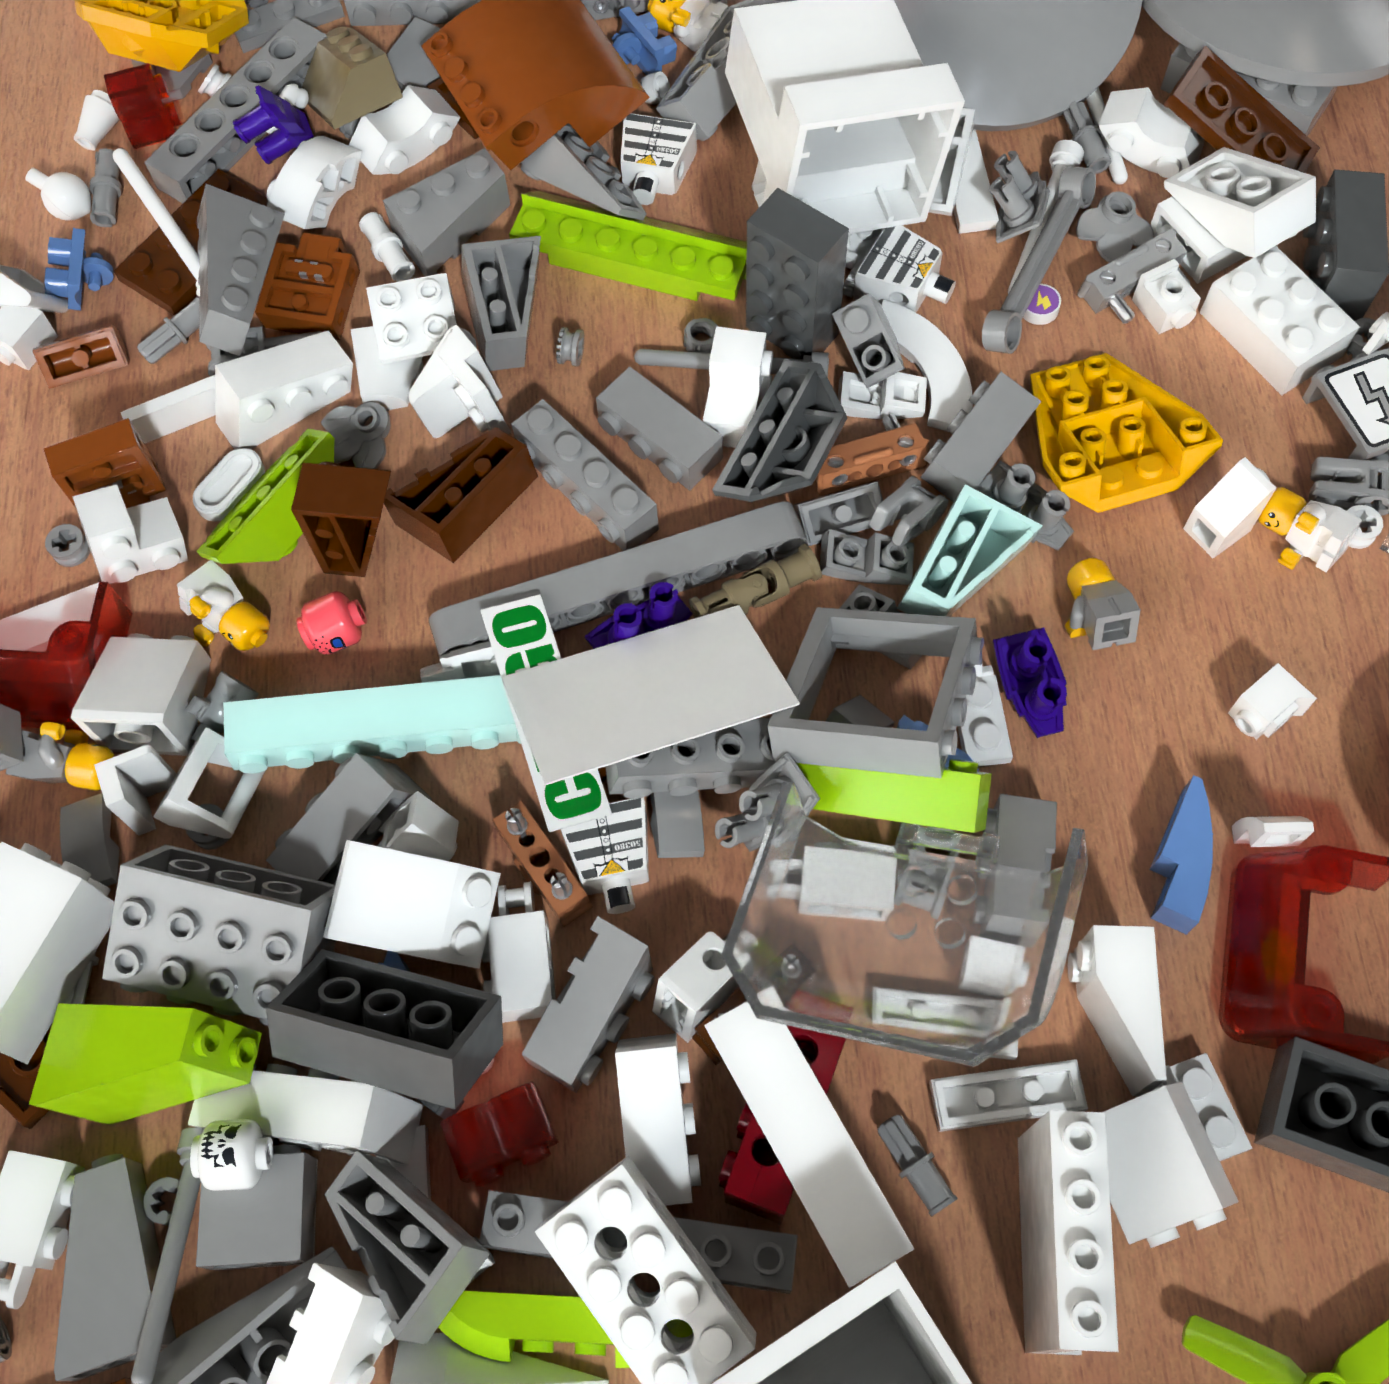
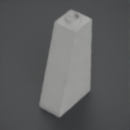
[54,1154,176,1381]

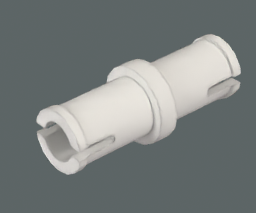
[359,212,415,282]

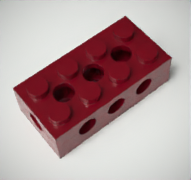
[718,994,854,1225]

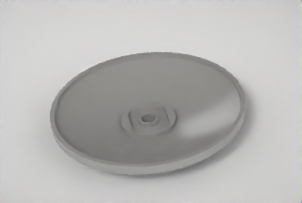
[894,0,1143,131]
[1142,0,1389,87]

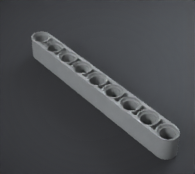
[429,501,808,658]

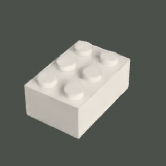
[1200,246,1360,396]

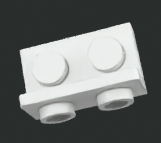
[1151,1053,1252,1161]

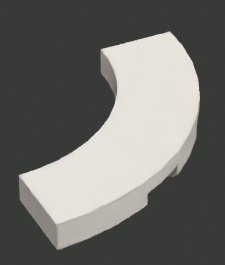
[881,299,973,432]

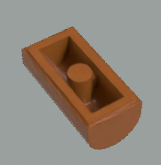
[32,324,129,389]

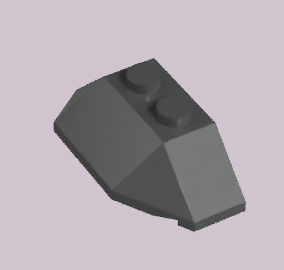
[712,359,847,502]

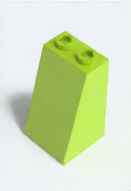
[29,1003,262,1125]

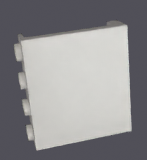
[1018,1110,1119,1355]

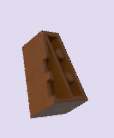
[384,427,538,563]
[291,462,391,577]

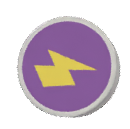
[1023,284,1061,325]

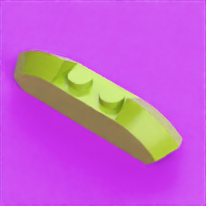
[438,1291,693,1368]

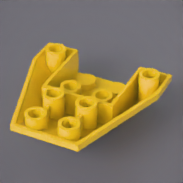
[1030,353,1223,513]

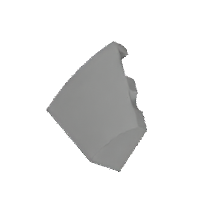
[386,17,441,93]

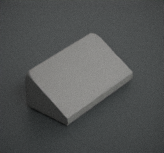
[793,481,883,546]

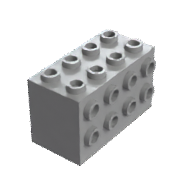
[102,844,336,1026]

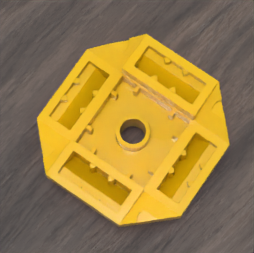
[75,0,249,72]

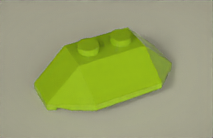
[196,428,335,564]

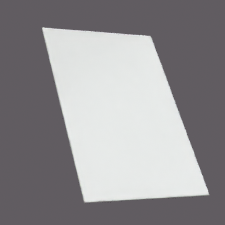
[501,605,800,786]

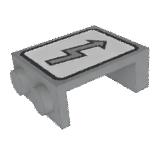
[1302,348,1389,461]

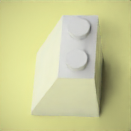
[71,633,211,756]

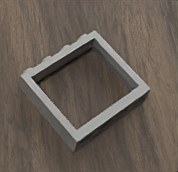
[767,607,984,778]

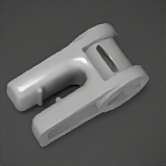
[1308,457,1389,516]
[869,476,949,548]

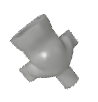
[186,671,259,742]

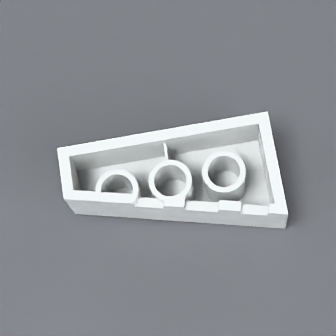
[187,1064,423,1165]

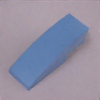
[1149,775,1213,935]

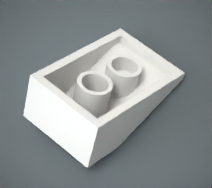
[1164,147,1316,258]
[323,840,501,969]
[1067,925,1167,1097]

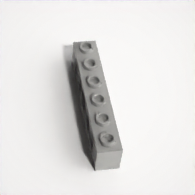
[144,17,327,204]
[479,1190,798,1294]

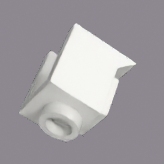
[1228,663,1317,740]

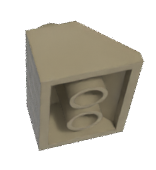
[302,26,403,130]

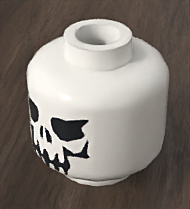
[190,1119,273,1191]

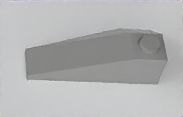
[520,123,647,221]

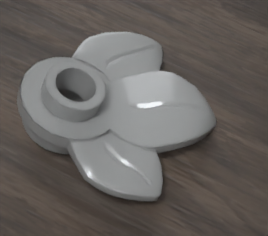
[1076,192,1154,262]
[321,402,391,469]

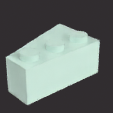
[897,484,1043,617]

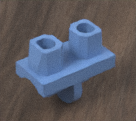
[612,6,677,75]
[44,228,114,311]

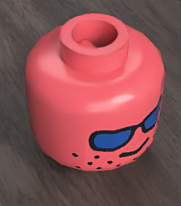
[297,591,367,655]

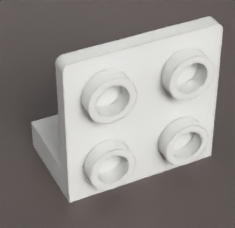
[366,273,457,364]

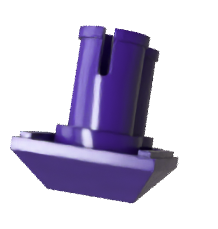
[232,85,314,165]
[585,582,692,649]
[992,627,1067,738]

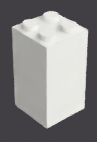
[0,842,114,1064]

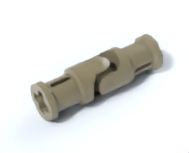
[689,544,822,618]

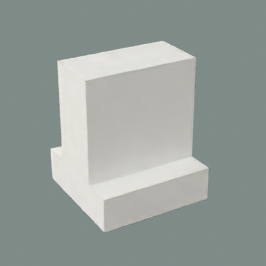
[725,0,965,234]

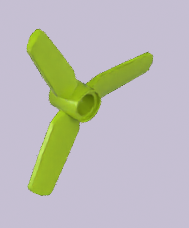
[1181,1315,1389,1384]

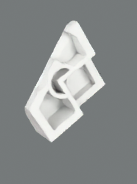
[351,326,424,411]

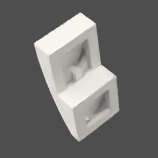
[838,371,927,419]
[1231,816,1314,847]

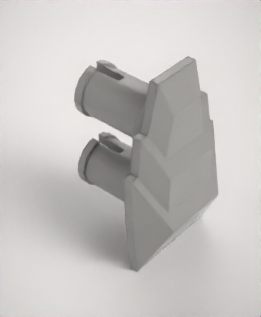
[989,151,1050,243]
[976,460,1074,550]
[715,753,820,852]

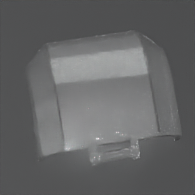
[721,781,1088,1067]

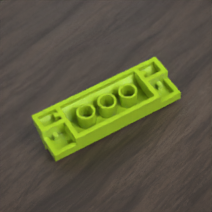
[509,191,747,301]

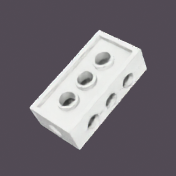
[535,1155,757,1384]

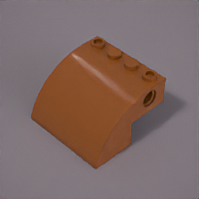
[421,0,650,170]

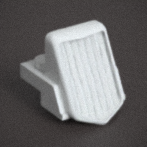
[409,325,511,438]

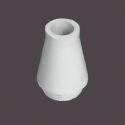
[74,90,121,151]

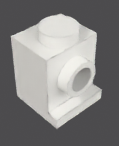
[1132,259,1201,334]

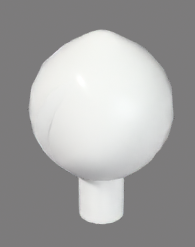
[26,167,91,221]

